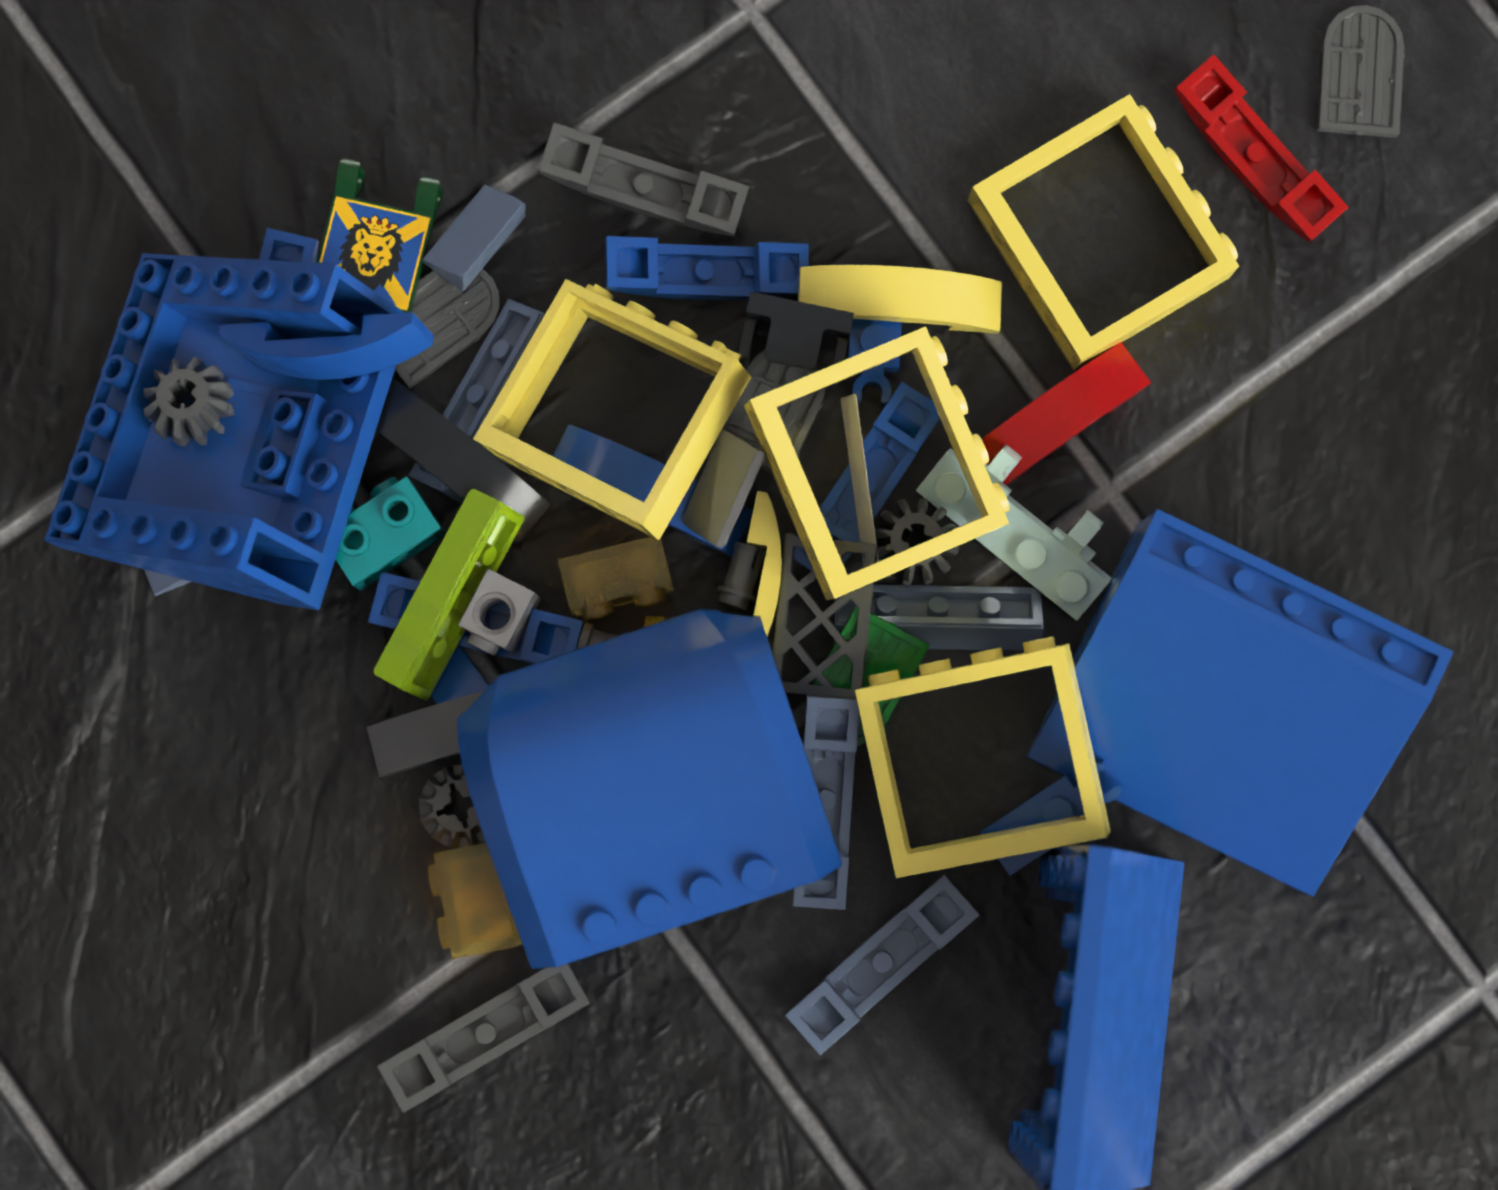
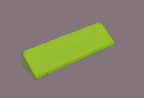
[374,489,525,701]

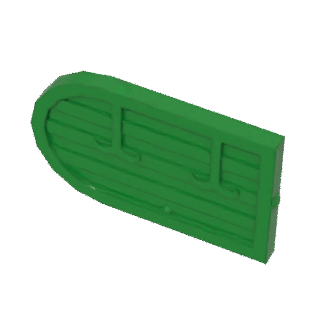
[806,605,930,746]

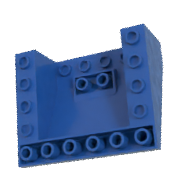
[44,253,405,610]
[1025,509,1453,897]
[1008,845,1185,1190]

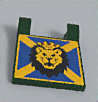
[317,158,443,313]

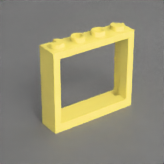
[968,94,1239,371]
[473,279,751,540]
[744,326,1009,600]
[855,636,1111,878]

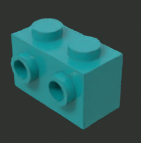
[335,476,446,591]

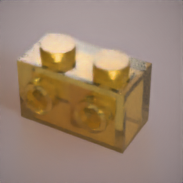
[557,536,674,621]
[428,843,521,959]

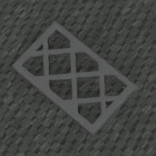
[773,533,878,699]

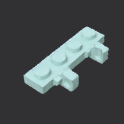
[916,444,1112,621]

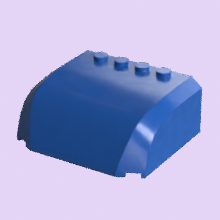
[457,608,842,969]

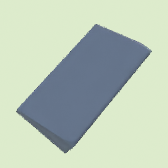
[422,185,525,292]

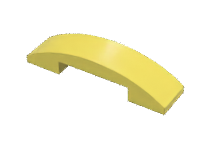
[798,265,1002,334]
[747,491,782,638]

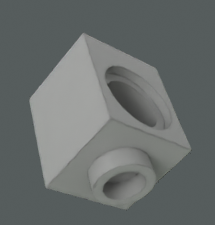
[459,569,541,656]

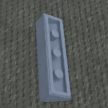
[409,299,545,504]
[834,584,1044,651]

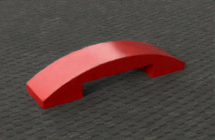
[1174,54,1349,243]
[982,342,1151,486]

